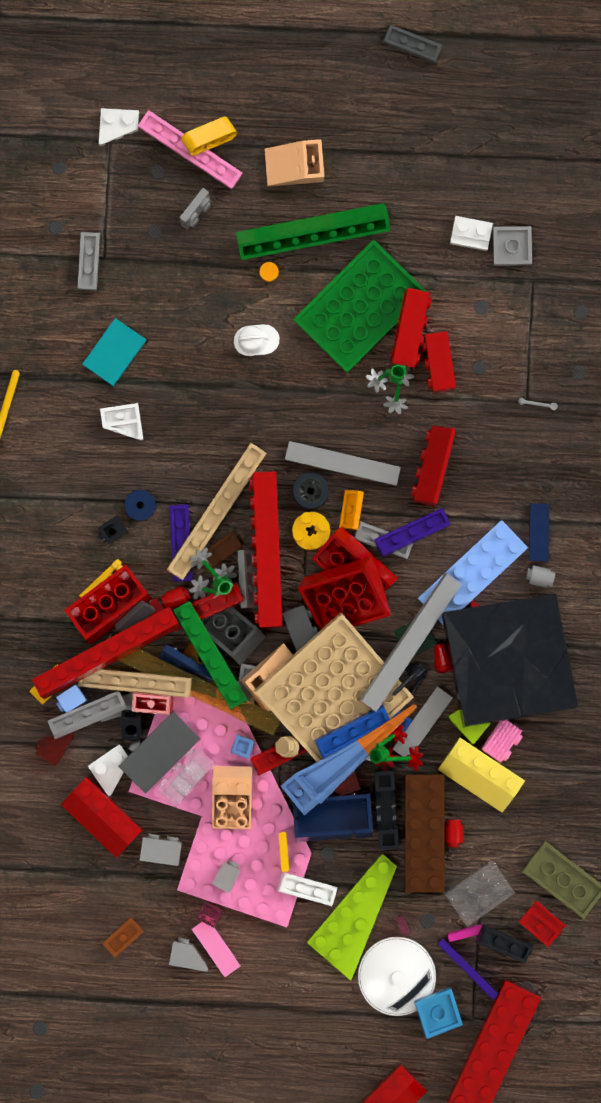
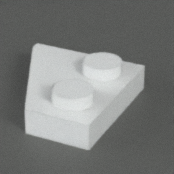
[99,108,139,146]
[100,403,144,440]
[88,744,128,797]

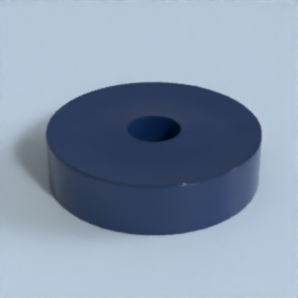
[125,490,156,521]

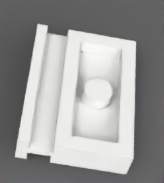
[450,216,493,251]

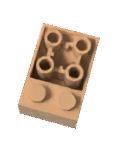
[265,139,324,186]
[240,643,293,712]
[212,766,252,829]

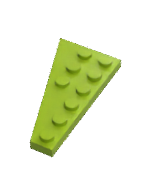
[307,854,397,981]

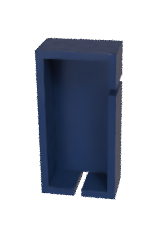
[293,794,373,842]

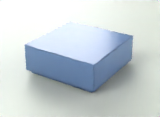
[230,734,255,759]

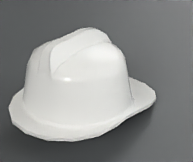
[234,324,280,356]

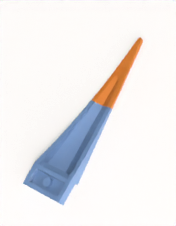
[281,705,417,815]

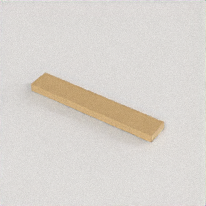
[78,669,192,698]

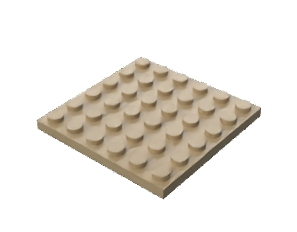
[254,613,414,762]

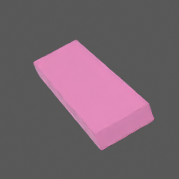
[192,918,241,977]

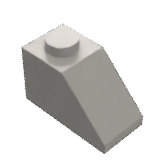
[212,860,241,893]
[169,937,209,972]

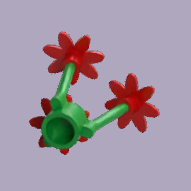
[369,725,423,771]

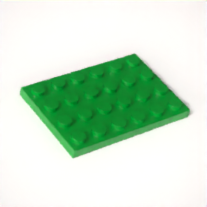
[293,239,427,373]

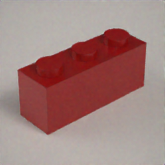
[422,331,456,394]

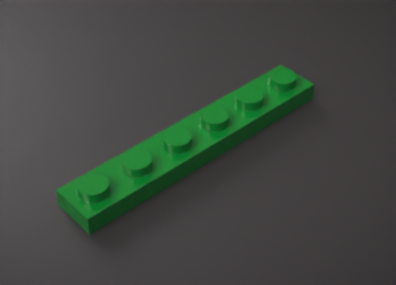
[173,601,248,710]

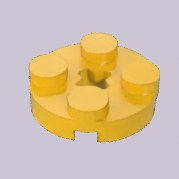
[292,512,330,550]

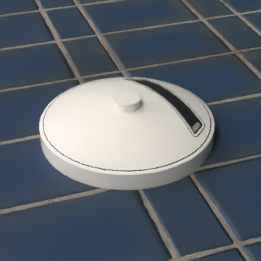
[358,937,436,1016]

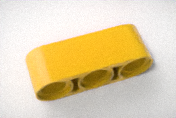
[181,117,237,156]

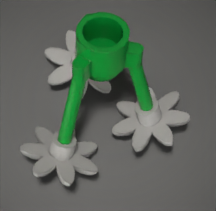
[365,365,414,415]
[189,547,237,600]

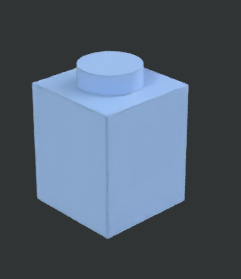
[56,685,88,713]

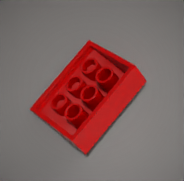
[298,556,391,630]

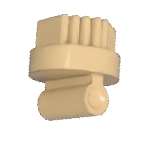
[275,736,299,758]

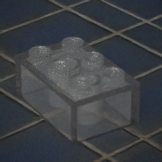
[158,747,216,807]
[444,860,515,927]

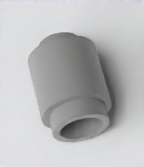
[526,565,555,588]

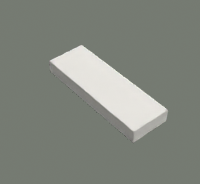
[277,872,337,906]

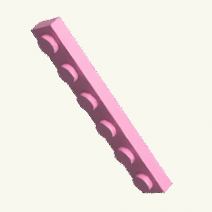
[138,110,243,190]

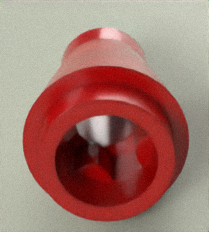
[434,644,452,674]

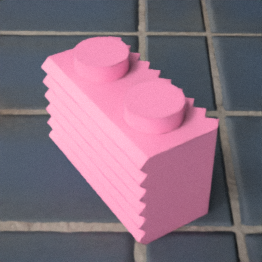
[481,720,523,763]

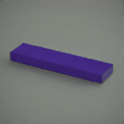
[169,504,193,582]
[374,508,451,558]
[437,938,499,999]

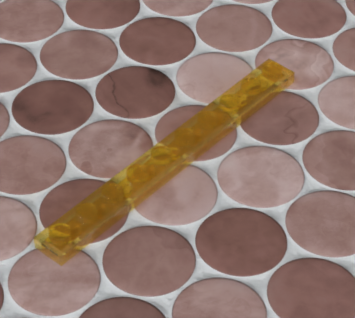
[108,635,281,736]

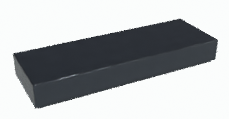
[475,924,533,963]

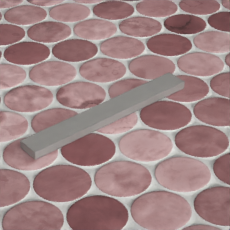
[359,573,462,712]

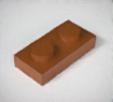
[102,917,144,958]

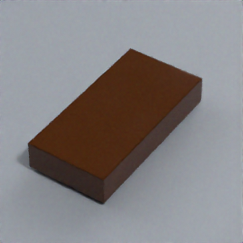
[206,531,243,568]

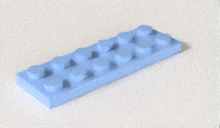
[418,520,528,625]

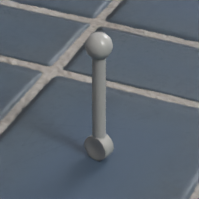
[518,398,558,410]

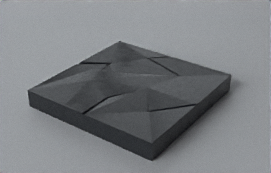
[441,594,579,728]

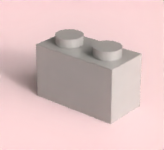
[140,834,182,866]

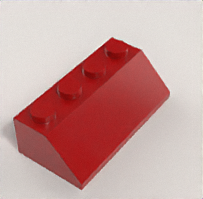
[411,426,456,507]
[312,526,398,592]
[64,564,152,645]
[61,777,143,858]
[359,1063,427,1103]

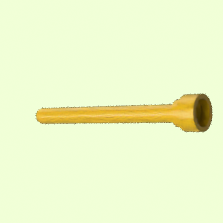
[0,370,20,438]

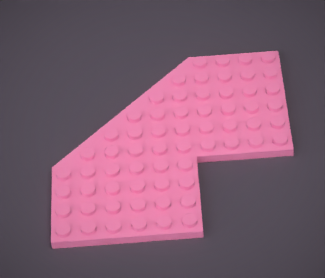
[129,690,312,927]

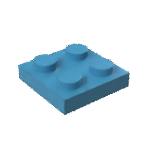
[414,987,463,1039]

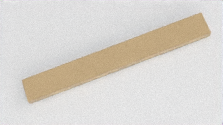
[167,443,267,581]

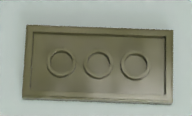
[522,841,601,919]

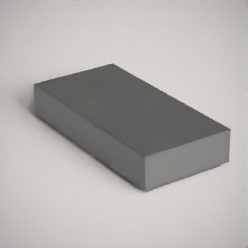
[115,600,156,632]

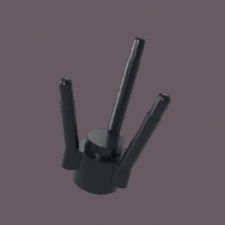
[392,661,427,705]

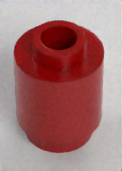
[161,586,191,610]
[444,820,463,847]

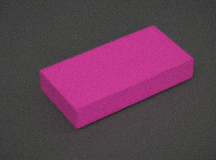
[447,924,483,942]

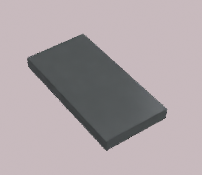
[118,711,201,794]

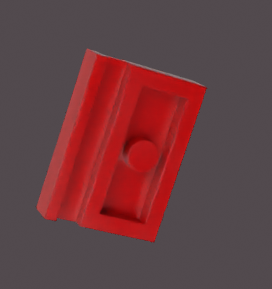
[518,900,566,947]

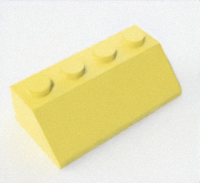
[438,738,525,812]

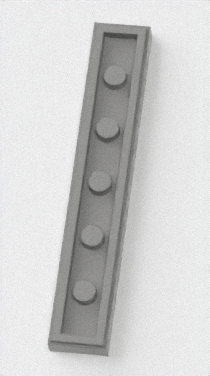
[285,441,401,486]

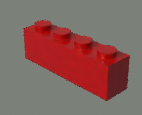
[389,288,432,368]

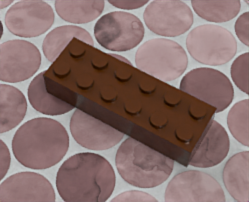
[405,774,445,892]

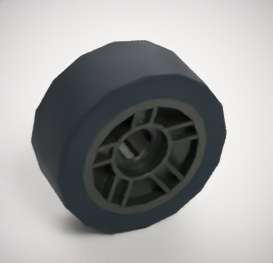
[293,472,329,510]

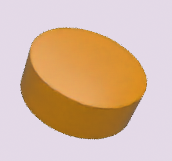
[260,262,279,282]

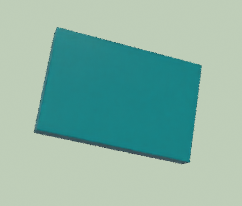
[82,318,147,387]

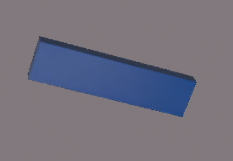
[314,705,390,758]

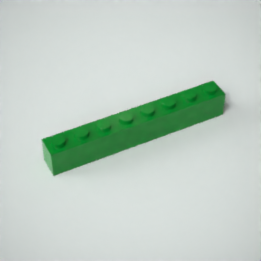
[236,203,390,260]

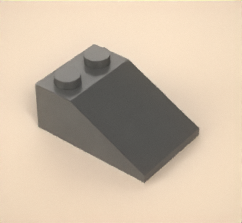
[202,607,265,665]

